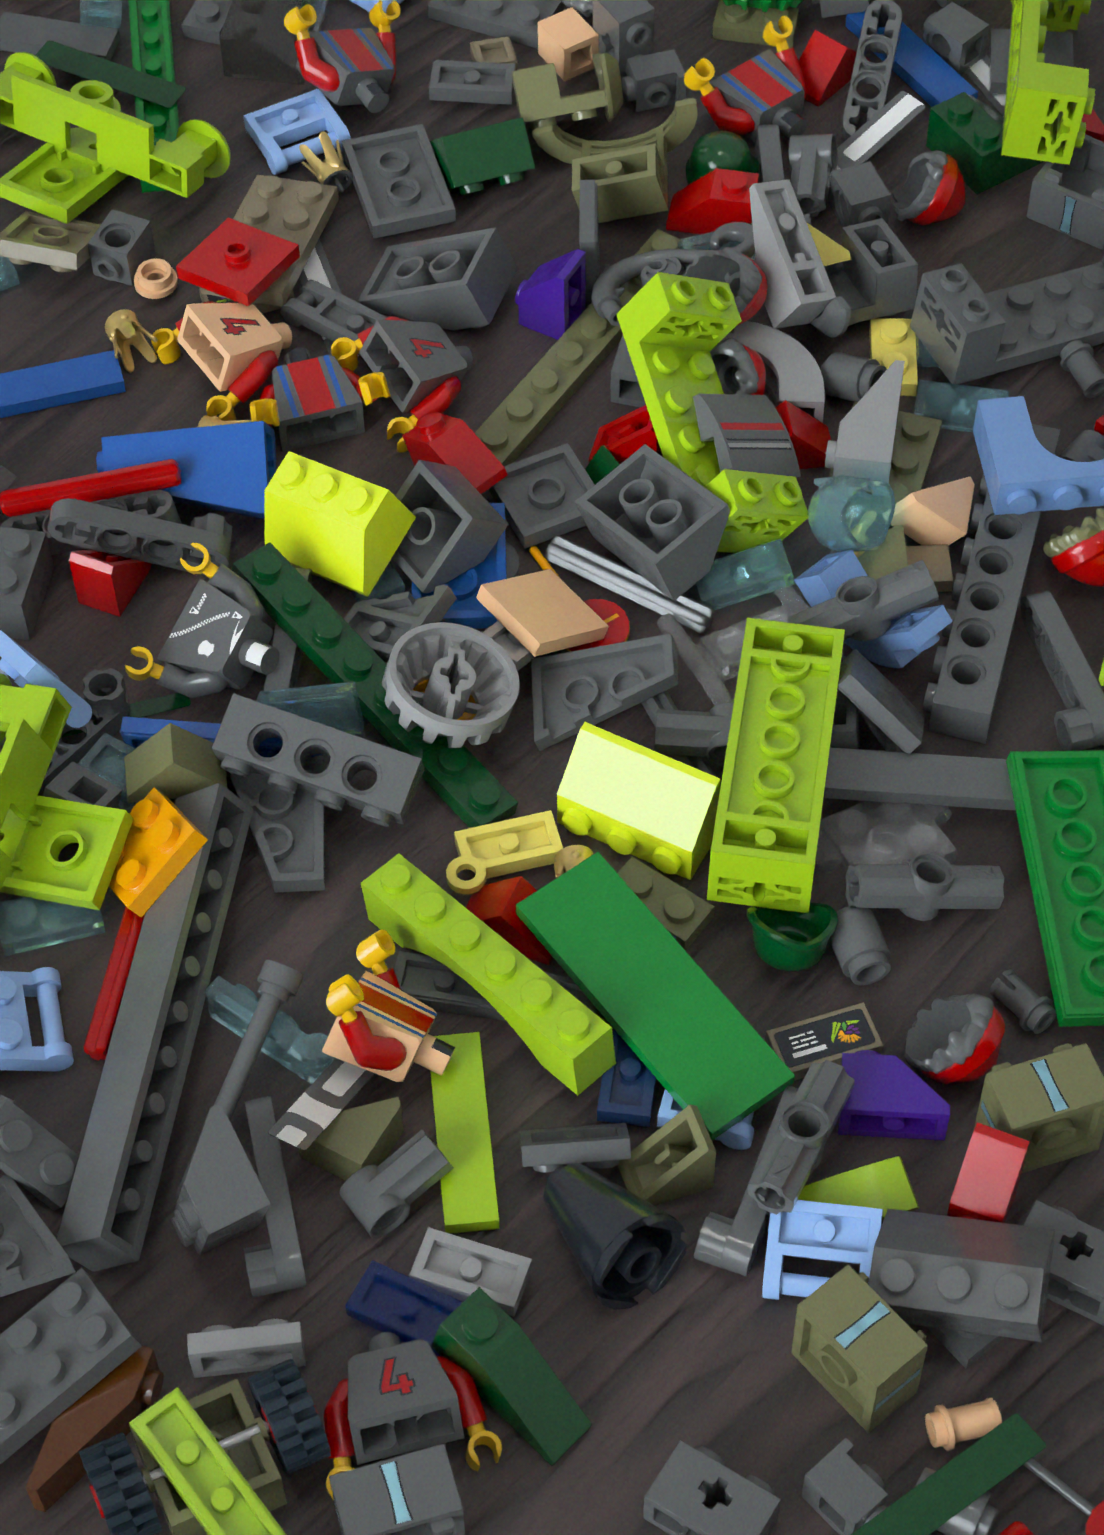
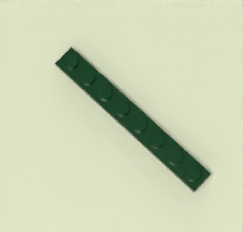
[232,543,518,828]

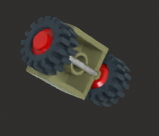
[79,1359,331,1535]

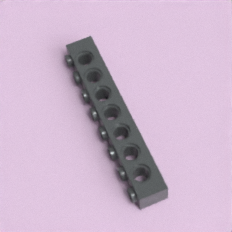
[922,424,1061,744]

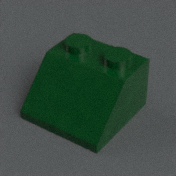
[926,92,1044,194]
[430,117,535,195]

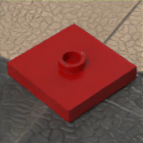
[176,218,300,306]

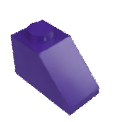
[515,249,586,340]
[838,1050,950,1141]

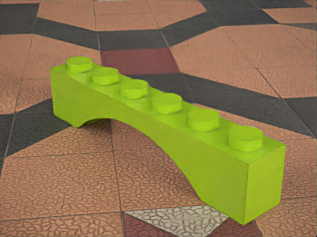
[361,853,616,1096]

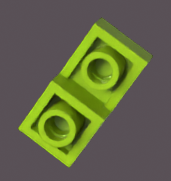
[798,1156,919,1222]

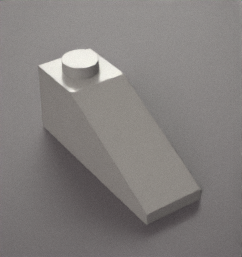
[749,179,836,329]
[825,360,905,494]

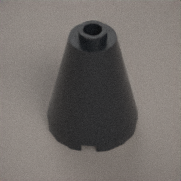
[543,1163,687,1310]

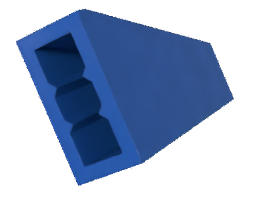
[96,421,277,520]

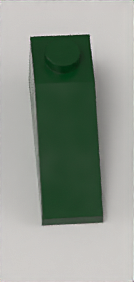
[431,1287,592,1466]

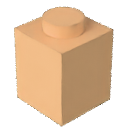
[538,7,599,81]

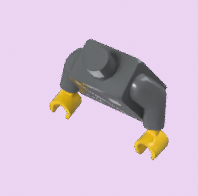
[125,543,280,698]

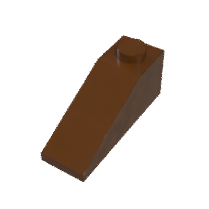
[26,1345,164,1512]

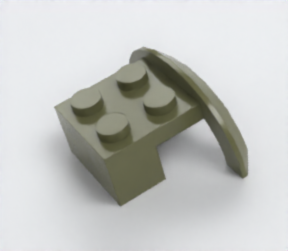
[510,53,623,129]
[532,98,698,223]

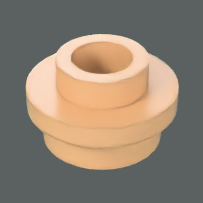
[134,258,178,299]

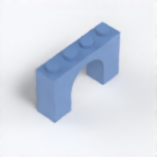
[973,396,1104,515]

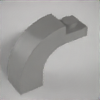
[719,321,825,423]

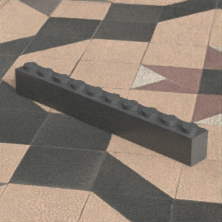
[56,783,253,1272]

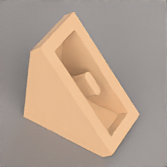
[882,476,975,546]

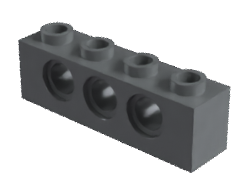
[211,693,424,827]

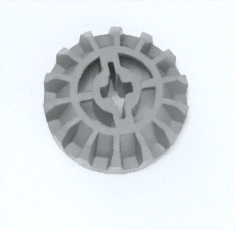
[382,622,519,748]

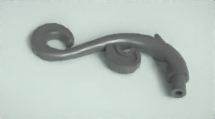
[591,222,755,326]

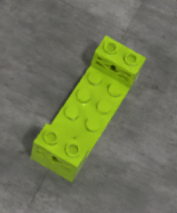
[1001,0,1095,165]
[616,272,810,556]
[707,618,845,914]

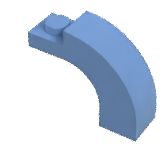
[794,550,952,668]

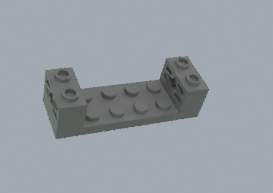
[910,255,1104,386]

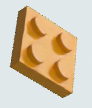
[109,787,208,918]

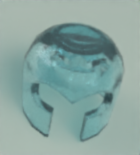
[808,475,896,552]

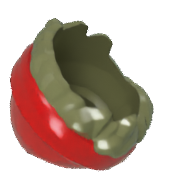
[1043,508,1104,587]

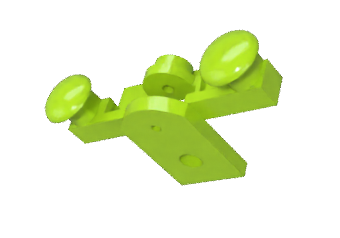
[0,52,231,224]
[0,673,134,910]

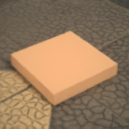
[476,569,609,656]

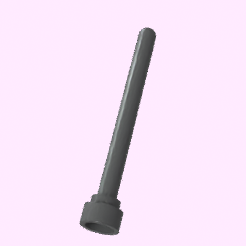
[176,960,304,1200]

